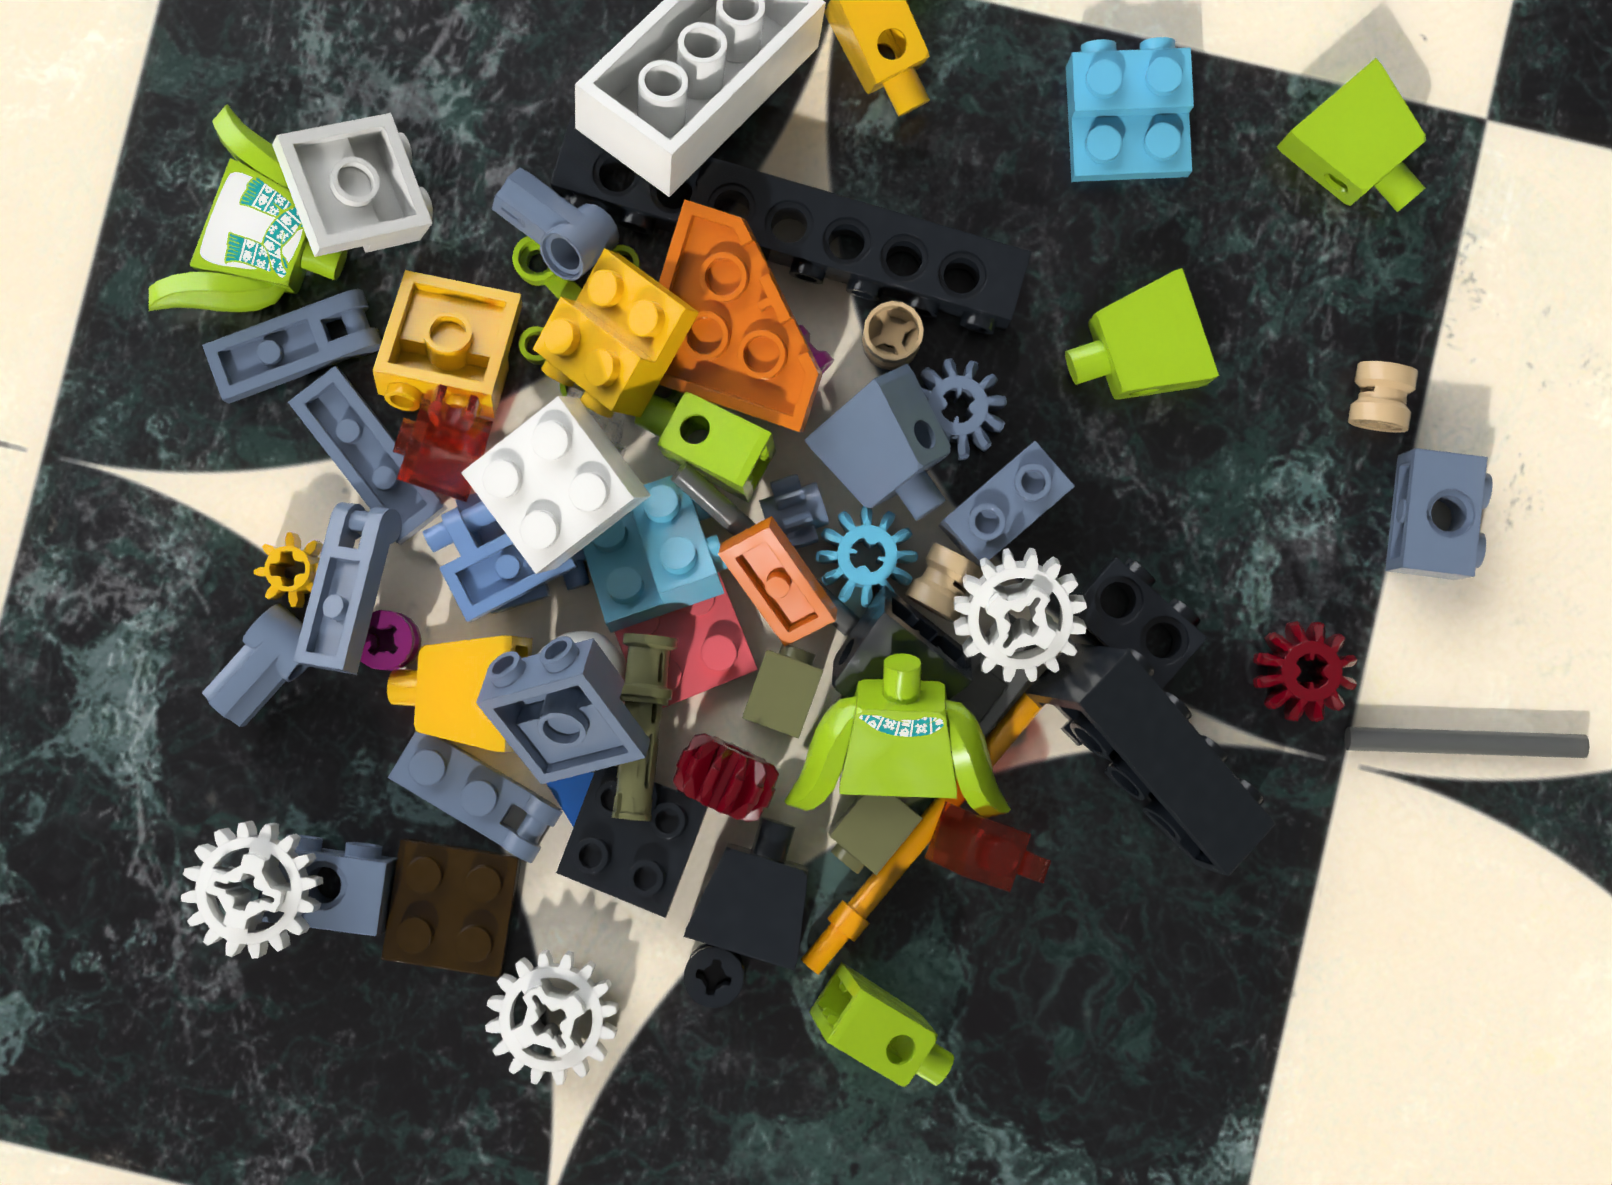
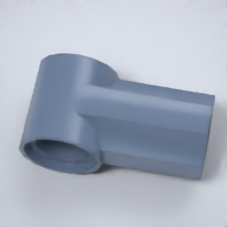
[492,167,619,281]
[202,603,309,727]

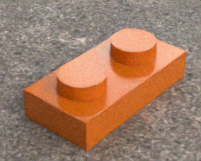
[718,516,838,646]

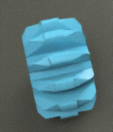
[816,506,918,608]

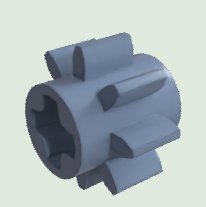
[759,474,830,549]

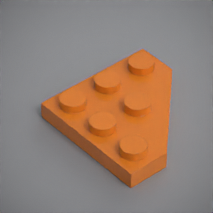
[659,199,822,432]

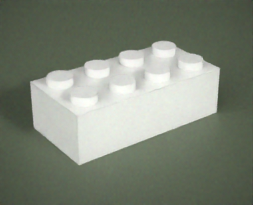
[575,0,826,197]

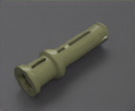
[612,633,678,821]

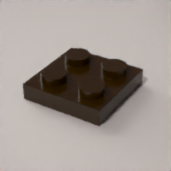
[381,838,521,978]

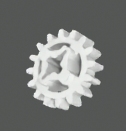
[953,548,1087,682]
[181,821,323,959]
[485,950,619,1086]

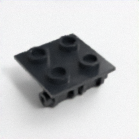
[556,766,708,918]

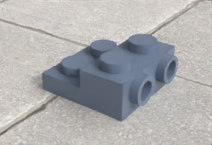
[476,636,650,784]

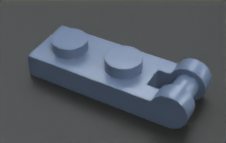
[202,289,382,404]
[293,502,402,675]
[388,731,563,863]

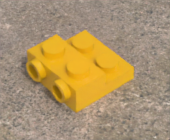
[533,248,699,418]
[373,270,522,423]

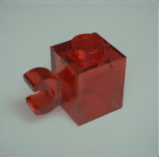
[393,384,493,502]
[925,801,1051,892]

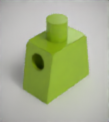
[1277,58,1426,212]
[1065,268,1219,399]
[634,392,776,503]
[809,962,954,1087]

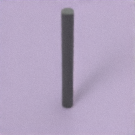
[671,462,860,636]
[1345,727,1590,758]

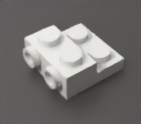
[272,113,433,257]

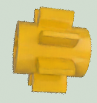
[254,532,323,608]

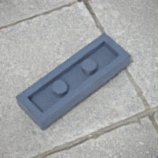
[288,366,448,545]

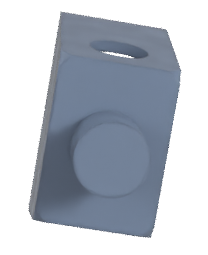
[804,364,951,521]

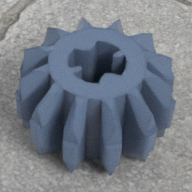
[921,358,1007,461]

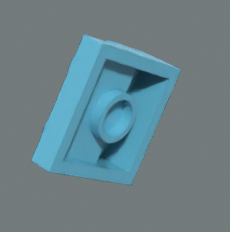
[1066,37,1194,182]
[583,475,728,633]

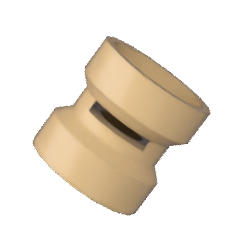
[862,301,924,370]
[1348,361,1418,433]
[905,543,983,623]

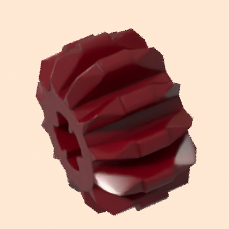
[1253,621,1357,722]
[673,733,779,822]

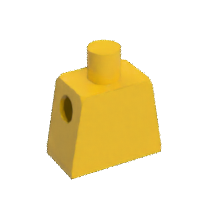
[824,0,930,117]
[387,635,533,752]

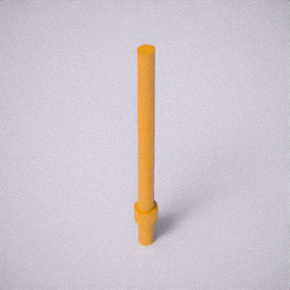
[801,685,1045,975]

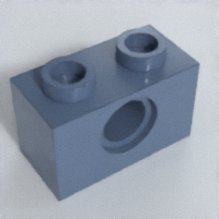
[938,441,1075,567]
[1385,448,1493,580]
[258,834,397,936]

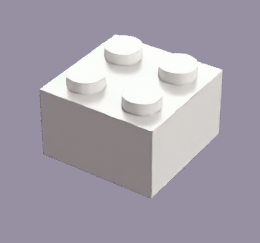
[461,396,651,574]

